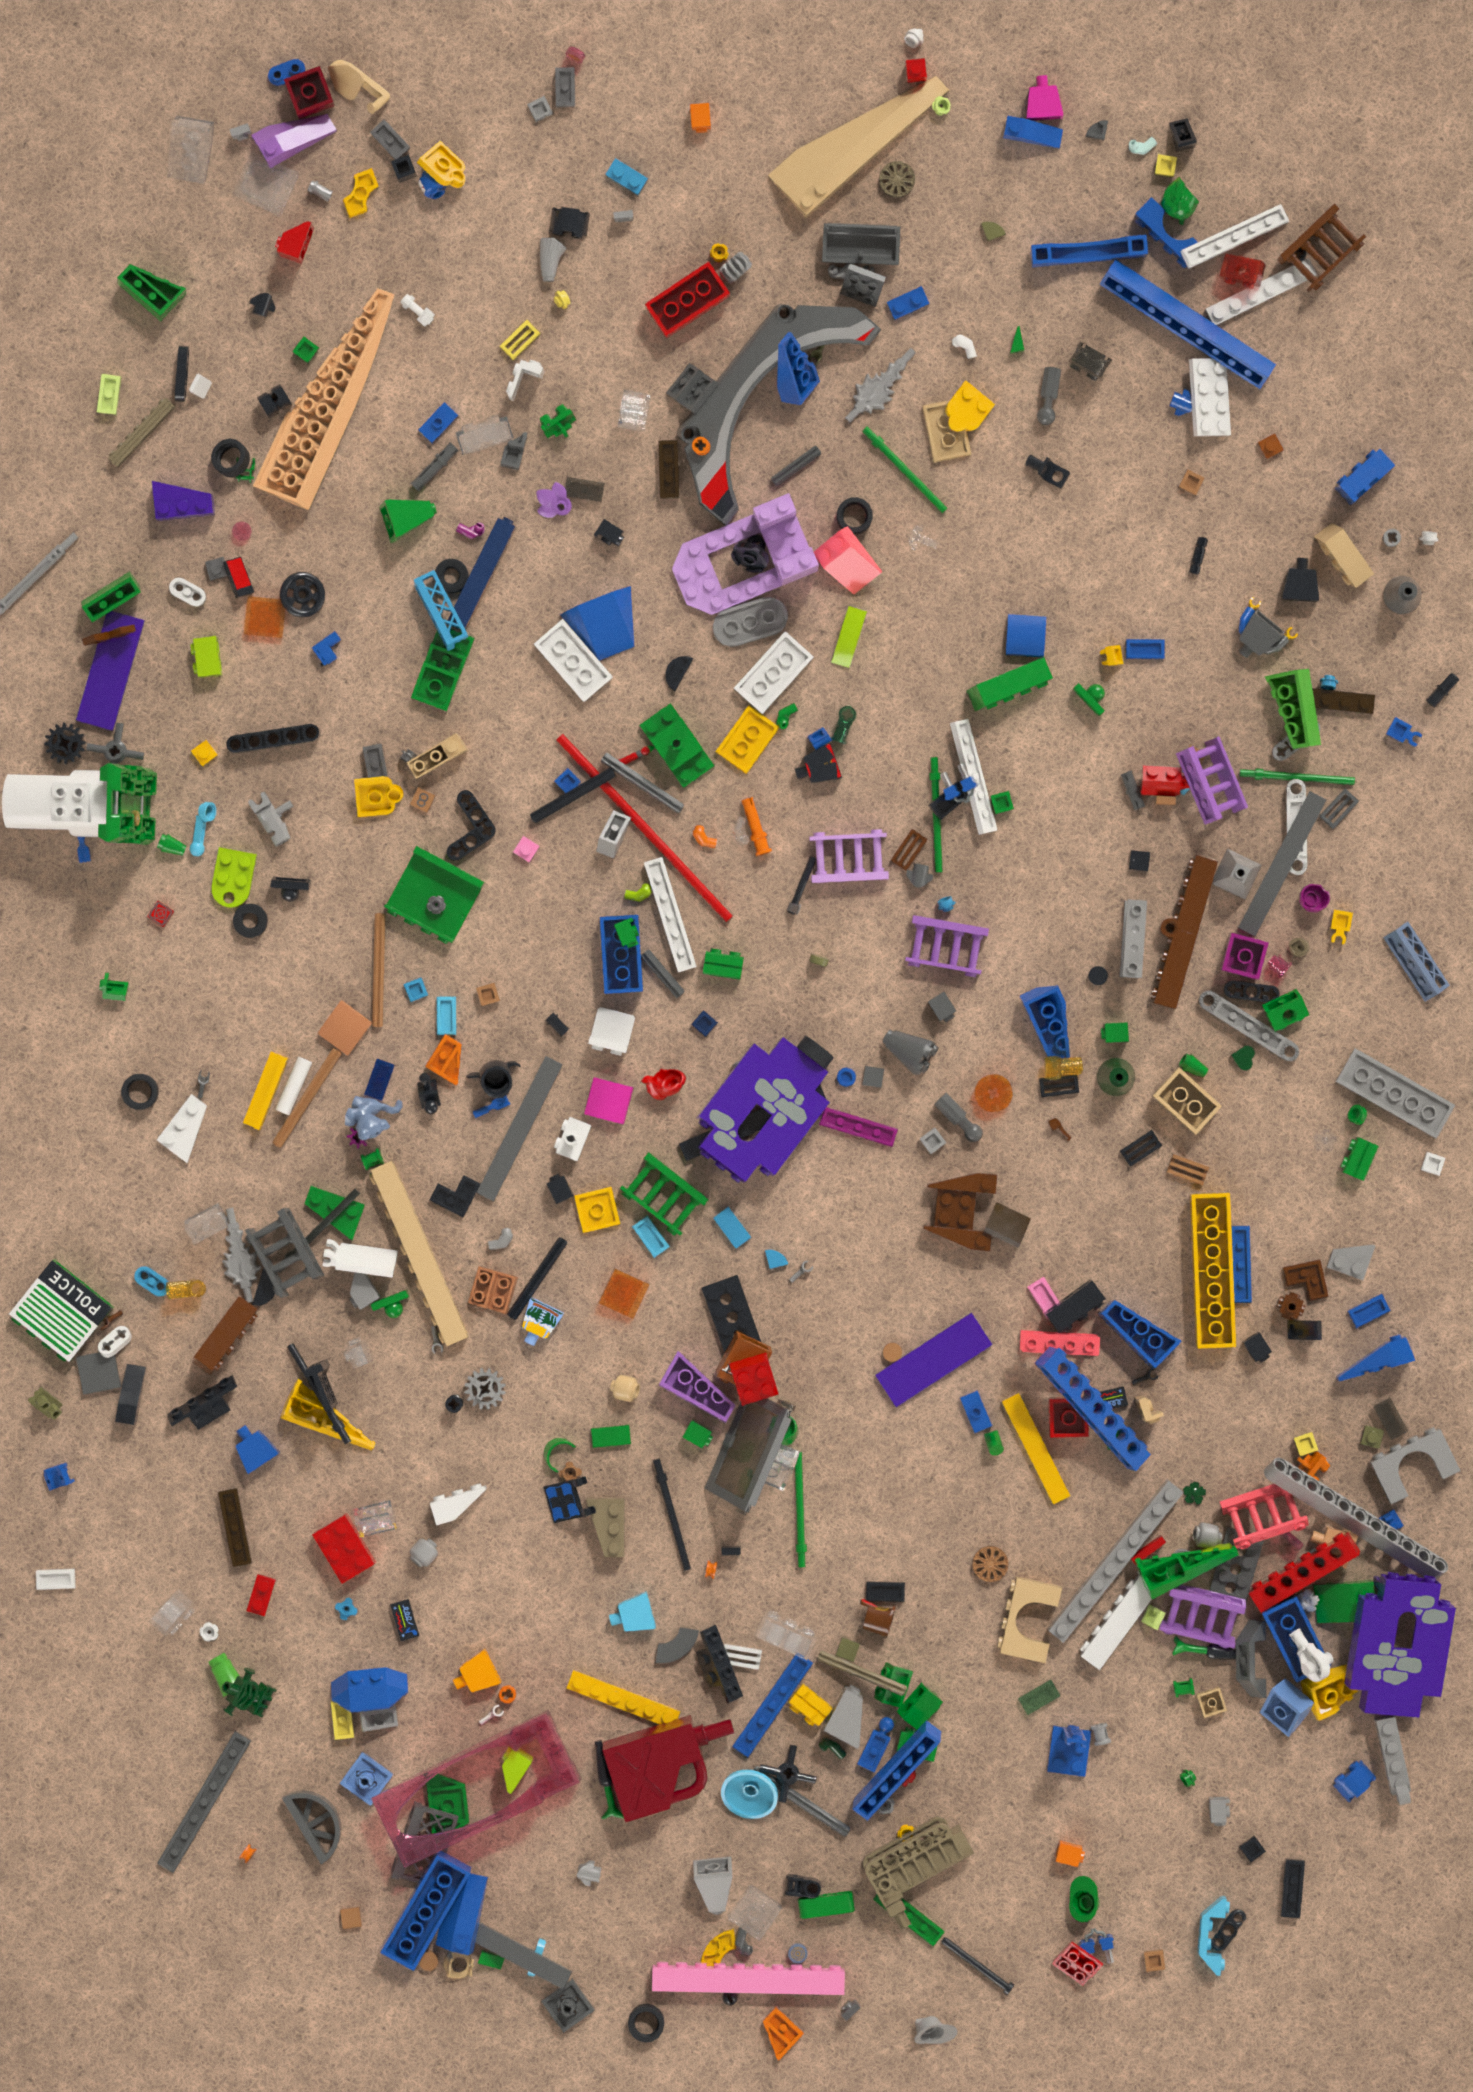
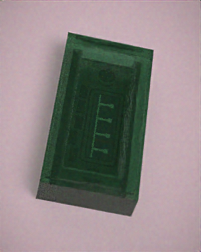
[1018,1679,1061,1715]

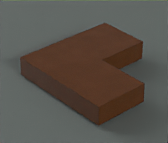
[1282,1259,1329,1301]

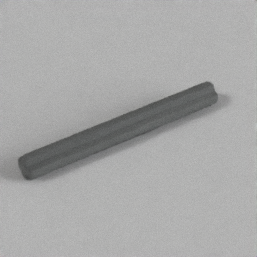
[601,753,684,813]

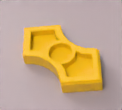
[343,168,379,218]

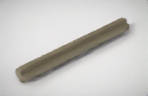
[818,1651,907,1696]

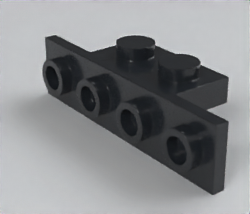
[167,1375,238,1430]
[696,1625,743,1703]

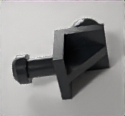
[417,1073,441,1115]

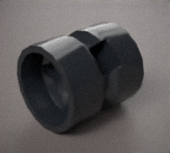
[257,384,292,419]

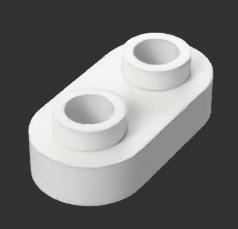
[169,578,206,607]

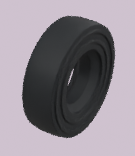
[435,559,469,593]
[233,903,268,938]

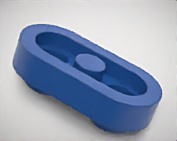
[268,59,306,86]

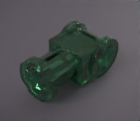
[831,706,857,744]

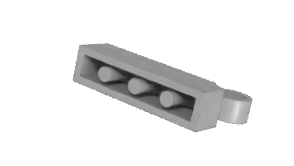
[1374,1715,1411,1806]

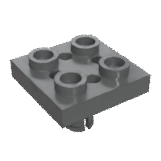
[840,264,886,307]
[541,1978,595,2033]

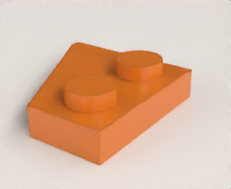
[763,2007,804,2061]

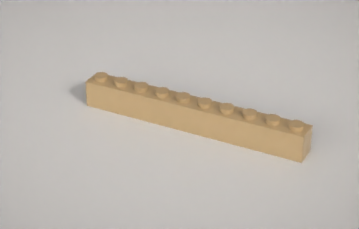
[369,1160,469,1346]

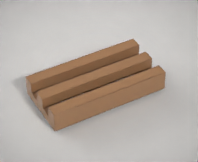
[1167,1154,1210,1185]

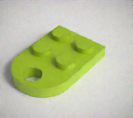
[212,847,257,908]

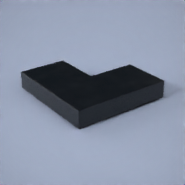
[429,1175,481,1218]

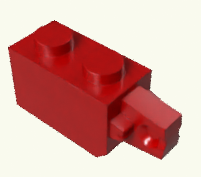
[1141,765,1190,797]

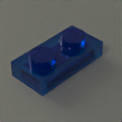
[364,1058,395,1101]

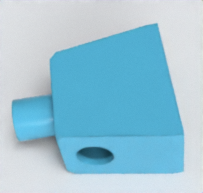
[609,1591,656,1631]

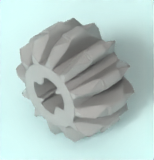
[719,252,752,284]

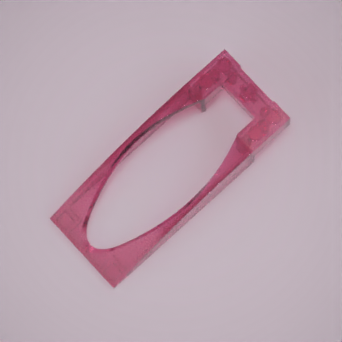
[371,1709,582,1868]

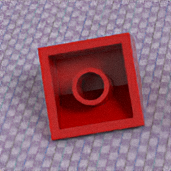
[275,221,314,264]

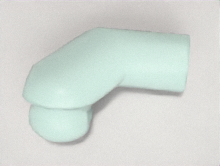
[1128,137,1158,155]

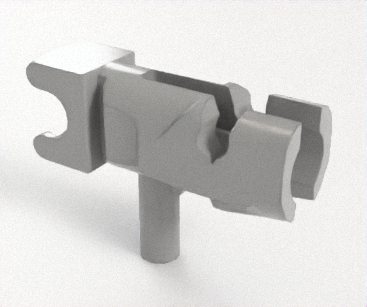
[248,792,294,847]

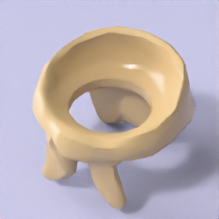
[443,1951,474,1979]

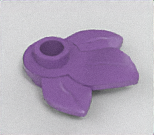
[536,482,572,518]

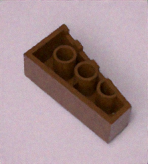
[192,1296,258,1376]

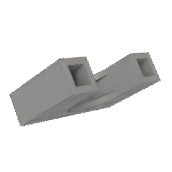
[1369,1427,1460,1504]

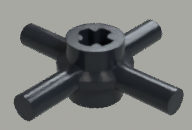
[759,1745,817,1803]

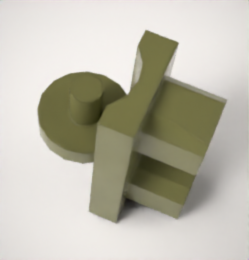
[28,1387,63,1420]

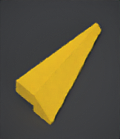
[280,1379,375,1450]

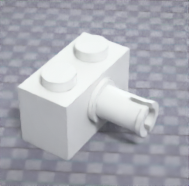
[554,1117,591,1161]

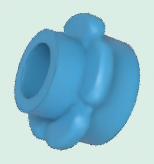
[1320,675,1339,690]
[937,896,956,912]

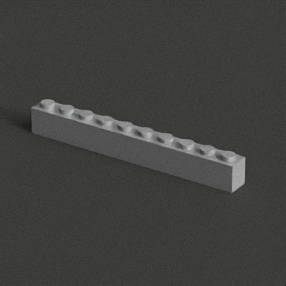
[1047,1479,1184,1643]

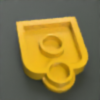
[417,141,465,188]
[945,380,995,432]
[354,776,404,817]

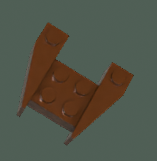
[923,1172,997,1251]

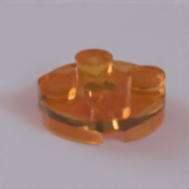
[974,1074,1013,1112]

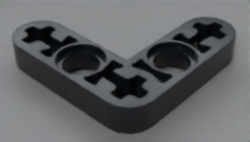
[447,790,496,861]

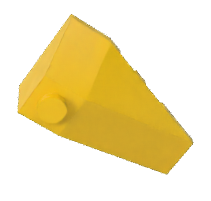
[1300,1664,1358,1721]

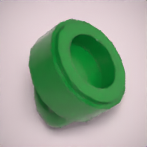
[1348,1105,1367,1125]

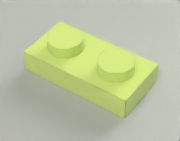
[97,374,122,415]

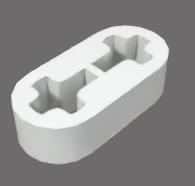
[98,1326,132,1358]

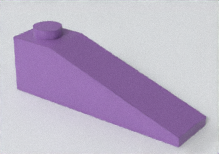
[251,114,337,168]

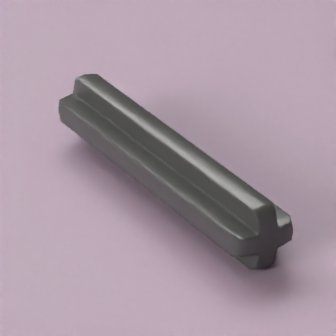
[771,446,821,486]
[641,950,685,998]

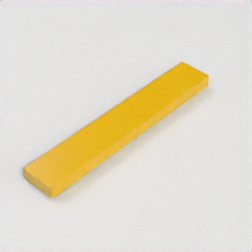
[1002,1393,1070,1505]

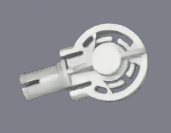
[1290,1629,1333,1682]

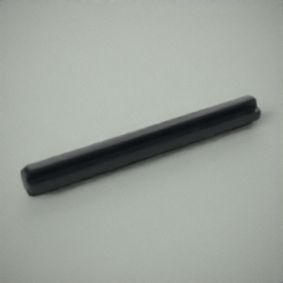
[530,768,616,823]
[507,1237,568,1320]

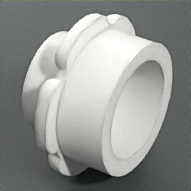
[1419,531,1438,545]
[200,1622,219,1641]

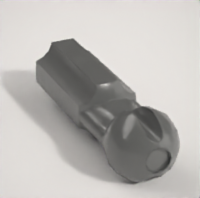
[1037,367,1062,425]
[934,1092,983,1142]

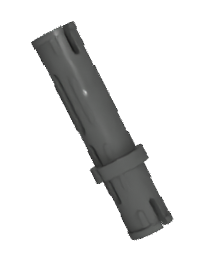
[411,442,459,492]

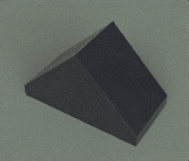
[1169,118,1197,152]

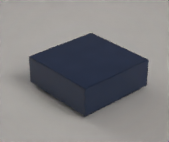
[691,1010,718,1037]

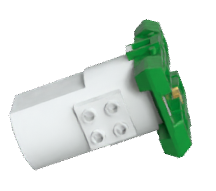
[2,763,157,845]

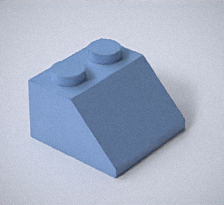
[1260,1678,1314,1737]

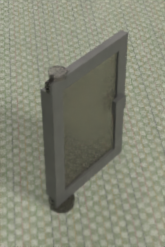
[704,1398,796,1515]

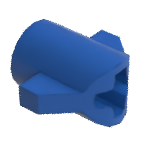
[1169,389,1192,416]

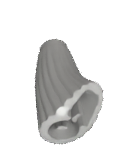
[540,238,567,282]

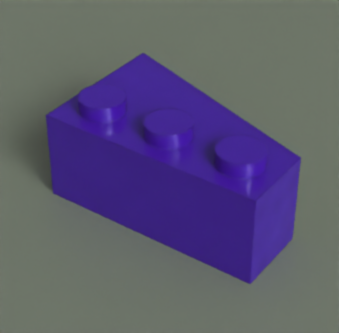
[152,481,215,521]

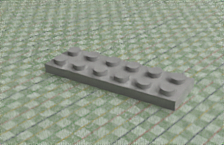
[1335,1048,1455,1138]

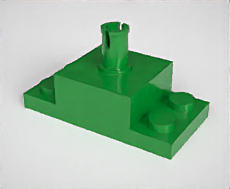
[639,703,715,788]

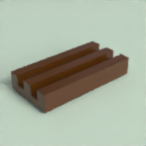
[890,829,928,871]

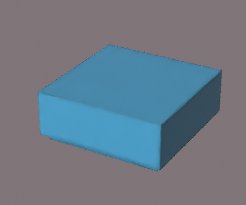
[403,977,428,1002]

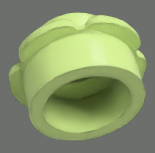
[932,96,951,116]

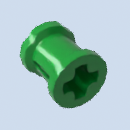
[360,1148,385,1170]
[1173,1678,1195,1698]

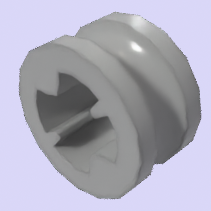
[1383,529,1401,547]

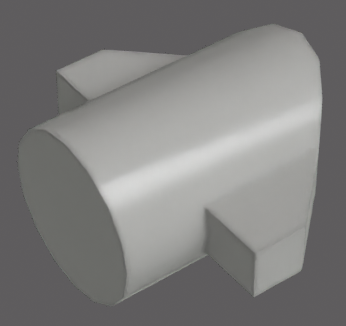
[577,1860,601,1886]

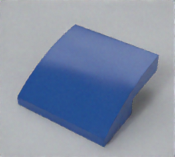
[1006,614,1046,658]

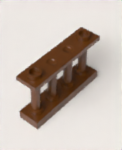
[1277,203,1367,292]

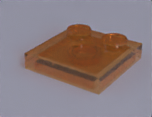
[244,596,286,638]
[598,1268,650,1319]

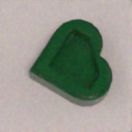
[1231,1046,1255,1071]

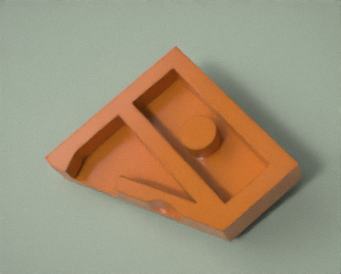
[425,1034,462,1086]

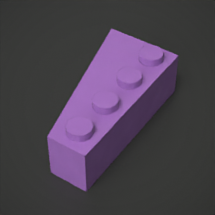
[659,1351,736,1423]

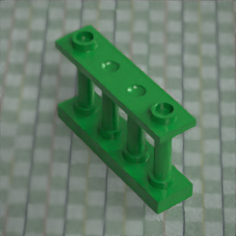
[620,1152,709,1236]

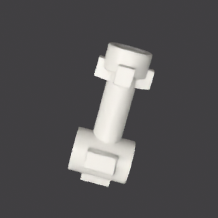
[400,294,435,327]

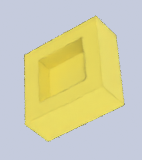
[1155,154,1177,177]
[1294,1432,1318,1457]

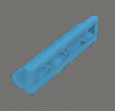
[413,570,468,651]

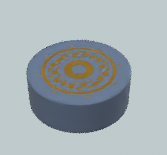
[788,1943,807,1963]

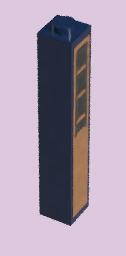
[447,517,516,630]

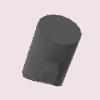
[906,863,933,888]

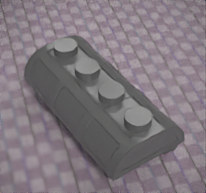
[822,223,901,265]

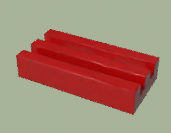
[1131,1535,1166,1565]

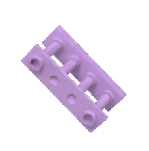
[809,829,889,883]

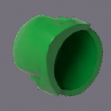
[1161,177,1199,225]

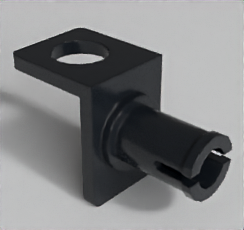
[1025,455,1070,489]

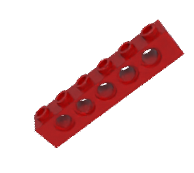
[1249,1532,1360,1613]

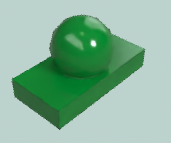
[1073,683,1105,716]
[371,1290,410,1319]

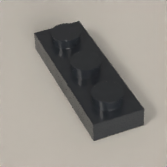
[1280,1858,1305,1918]

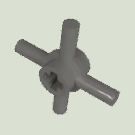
[86,723,145,764]

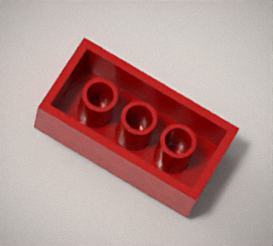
[645,261,730,339]

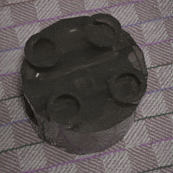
[1068,341,1113,381]

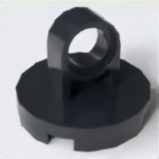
[731,535,769,573]

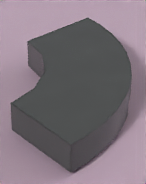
[656,1627,699,1663]

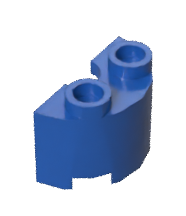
[1333,1760,1376,1802]

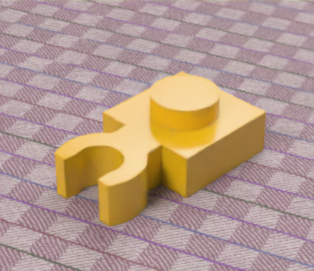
[1330,910,1353,944]

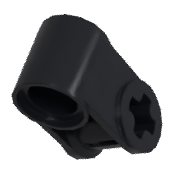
[784,1874,822,1898]

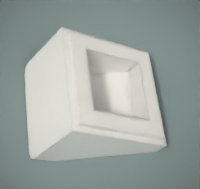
[189,374,212,399]

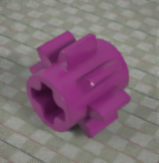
[347,1127,370,1149]

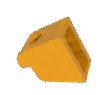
[453,1649,502,1692]

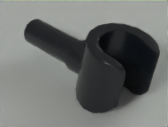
[1132,1369,1159,1386]

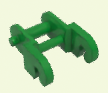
[236,457,256,483]

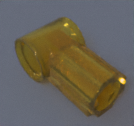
[1044,1056,1083,1080]
[166,1279,206,1299]

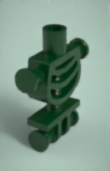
[222,1668,277,1717]

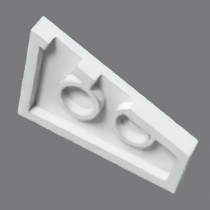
[157,1094,207,1163]

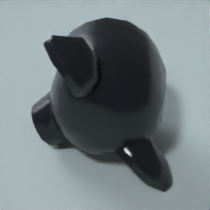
[466,1060,521,1098]

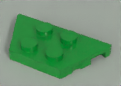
[425,1770,470,1844]

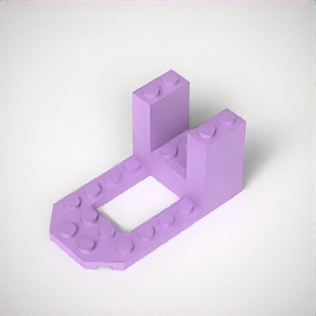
[672,493,819,615]

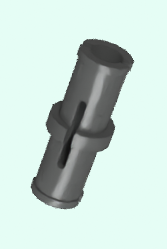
[1121,770,1145,810]

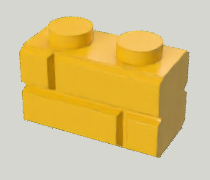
[788,1683,833,1726]

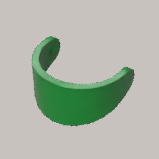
[543,1438,576,1473]

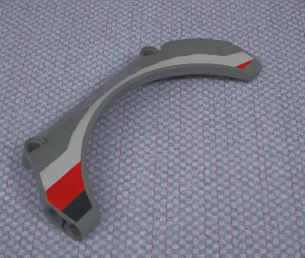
[677,304,881,526]

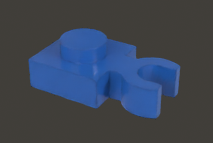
[1386,717,1422,747]

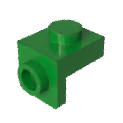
[99,972,129,1001]

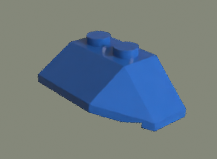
[331,1667,408,1713]

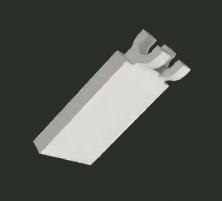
[323,1239,398,1277]

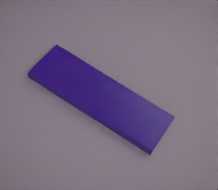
[76,611,145,731]
[875,1312,992,1407]

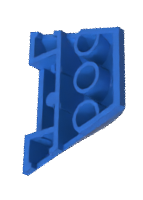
[560,586,635,661]

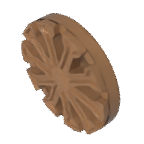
[972,1546,1008,1582]

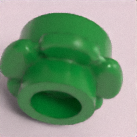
[1179,1769,1197,1788]

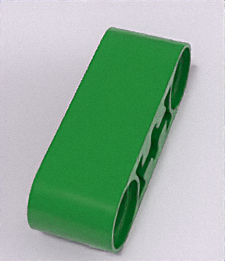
[797,1891,855,1919]

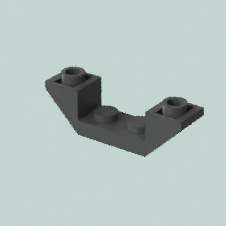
[1236,1620,1267,1698]

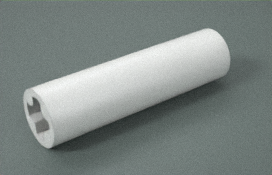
[276,1057,312,1115]

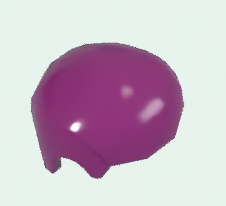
[1299,884,1330,913]

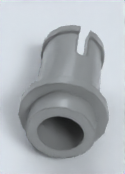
[307,180,333,202]

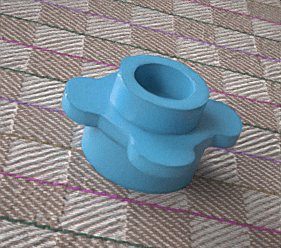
[335,1598,358,1620]

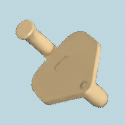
[328,60,390,114]

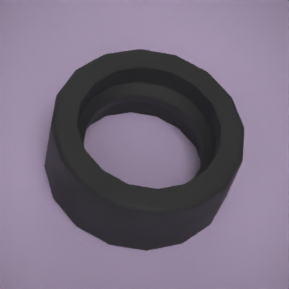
[211,438,250,478]
[837,497,873,534]
[797,1036,834,1069]
[121,1074,159,1110]
[628,2004,665,2043]

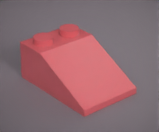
[814,526,882,595]

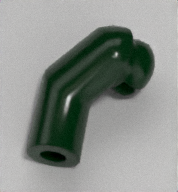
[818,1738,847,1759]

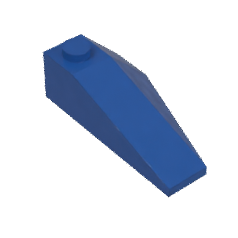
[777,332,820,405]
[1336,1334,1415,1381]
[436,1873,488,1955]

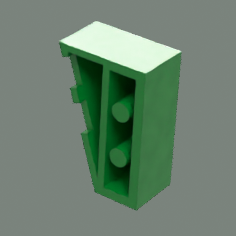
[117,264,186,322]

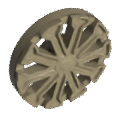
[879,161,915,198]

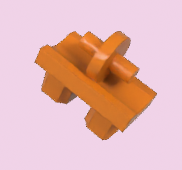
[1297,1451,1330,1481]

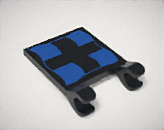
[543,1476,596,1523]

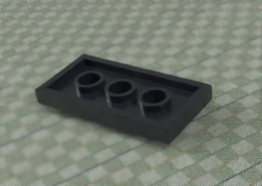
[701,1275,761,1353]

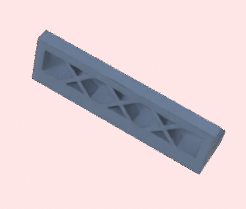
[1383,922,1450,1002]

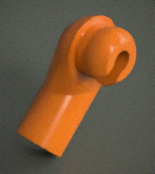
[693,825,717,848]

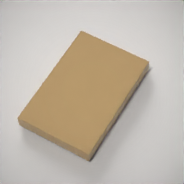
[922,400,971,463]

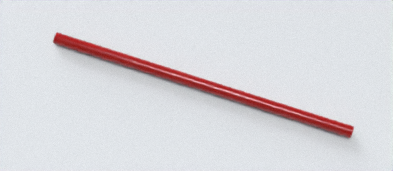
[556,734,733,922]

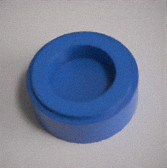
[837,1068,856,1087]

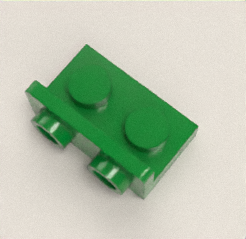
[874,1662,913,1707]

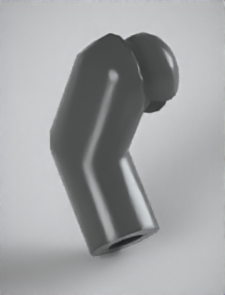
[735,1927,753,1956]

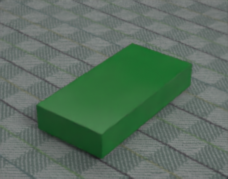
[591,1425,631,1448]

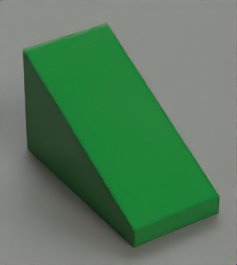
[1010,326,1025,354]
[478,1950,505,1970]

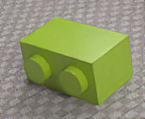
[190,636,222,678]

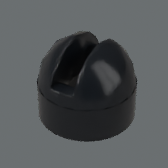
[722,1993,738,2005]

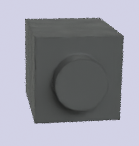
[928,992,956,1022]

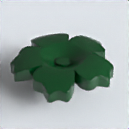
[1183,1481,1206,1505]

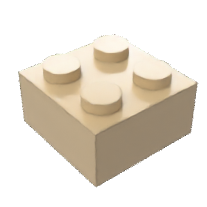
[1196,1686,1227,1718]

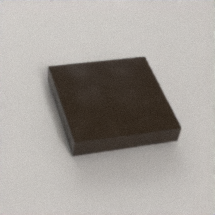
[984,1202,1031,1248]

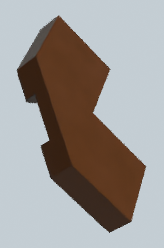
[82,625,136,646]

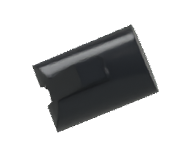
[249,293,276,318]

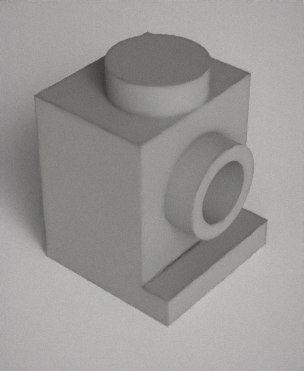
[1209,1797,1230,1826]

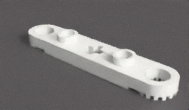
[1286,779,1307,875]

